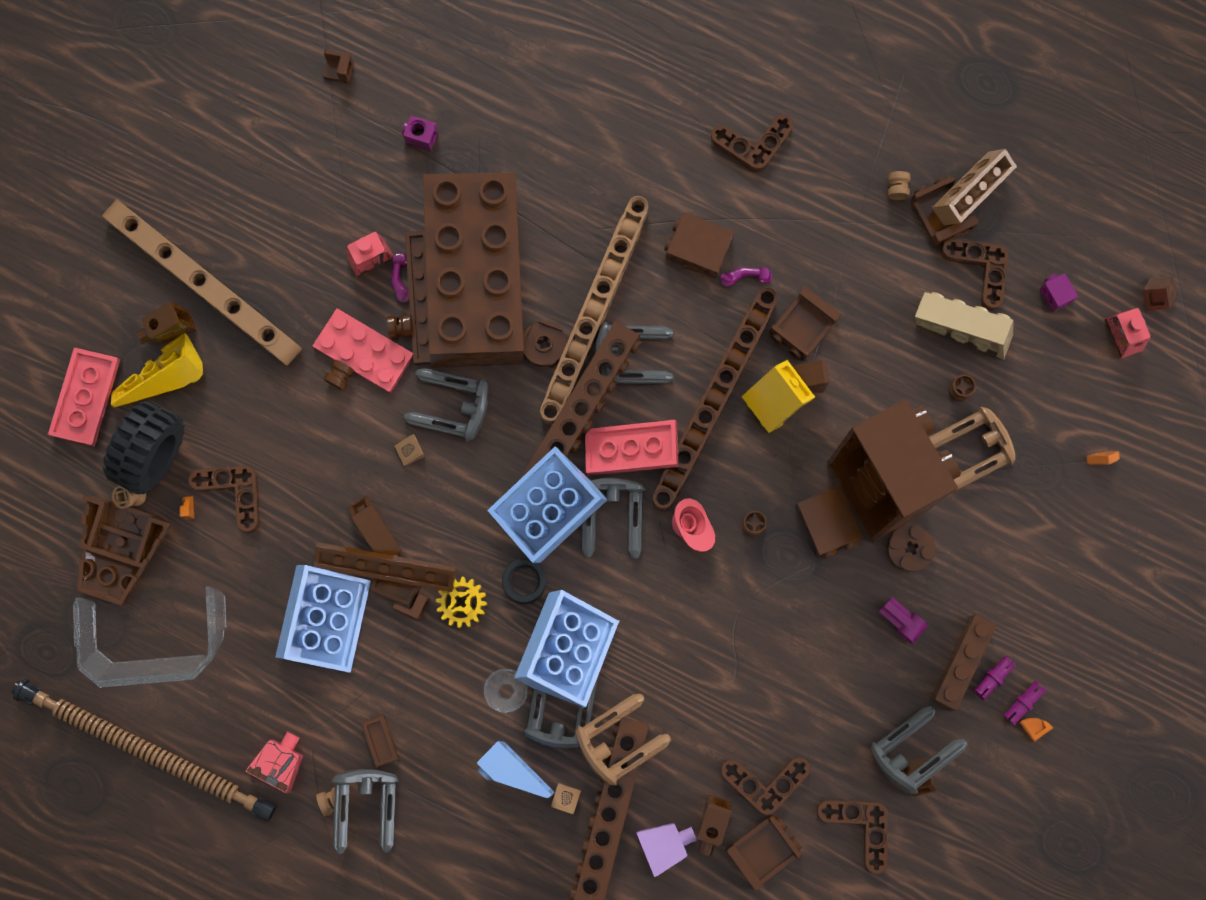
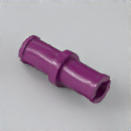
[973,656,1016,701]
[1003,680,1047,726]

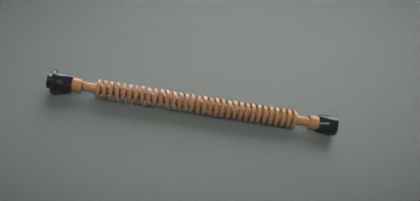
[12,678,277,822]

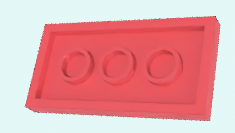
[313,309,414,394]
[48,348,120,447]
[585,420,679,476]

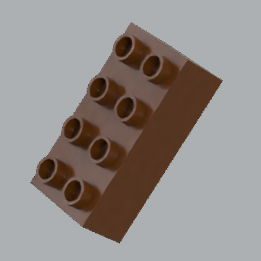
[423,172,524,367]
[827,398,961,543]

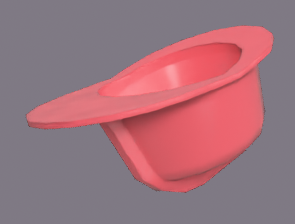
[672,498,715,552]

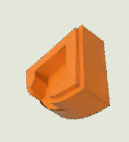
[1087,451,1120,465]
[180,496,194,520]
[1018,718,1053,742]

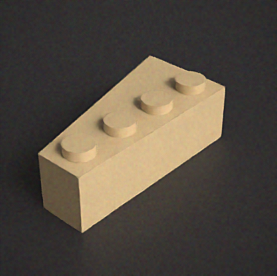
[915,292,1013,360]

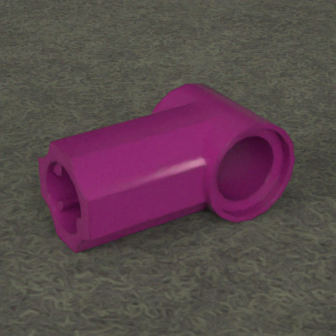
[878,597,928,644]

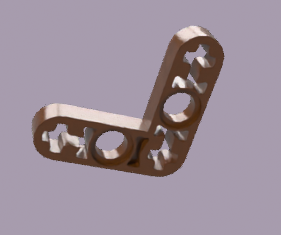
[711,114,793,172]
[941,239,1008,311]
[188,465,260,533]
[720,757,810,815]
[816,800,888,874]

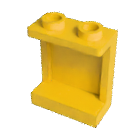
[742,360,815,433]

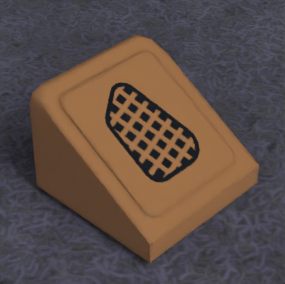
[395,434,425,467]
[551,783,581,814]

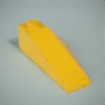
[111,333,203,408]

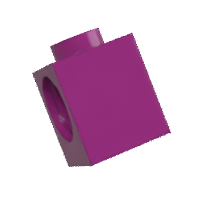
[402,116,438,151]
[1040,273,1079,312]

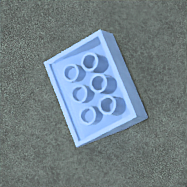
[487,447,607,563]
[275,565,371,672]
[514,590,619,707]
[477,741,555,798]

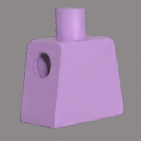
[636,823,697,877]

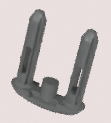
[595,322,674,384]
[403,368,489,442]
[581,478,646,559]
[523,679,597,749]
[870,706,967,794]
[331,769,399,855]

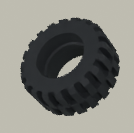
[103,401,185,495]

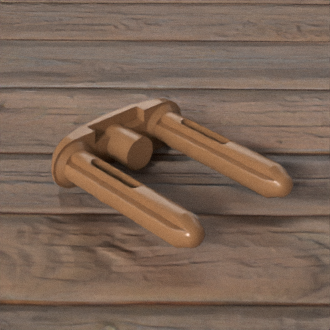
[929,407,1015,490]
[575,694,671,785]

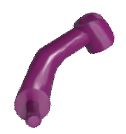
[391,253,409,302]
[721,267,772,286]

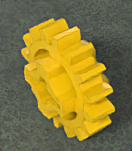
[436,577,487,628]

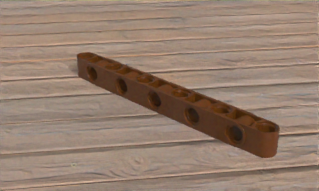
[652,287,778,512]

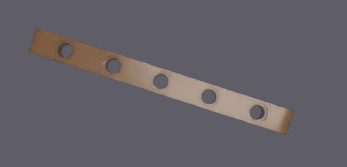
[540,196,648,426]
[102,199,302,366]

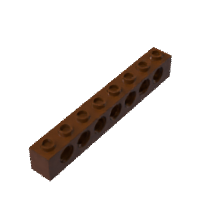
[519,320,642,480]
[569,718,649,900]

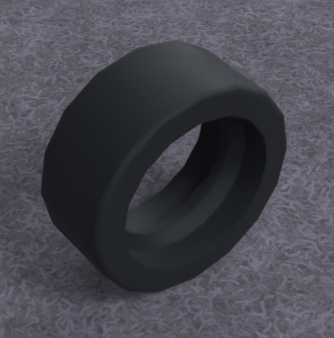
[502,558,547,604]

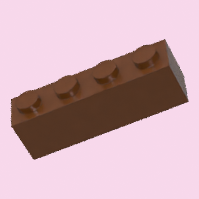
[930,614,997,711]

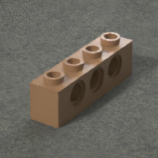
[932,149,1017,225]

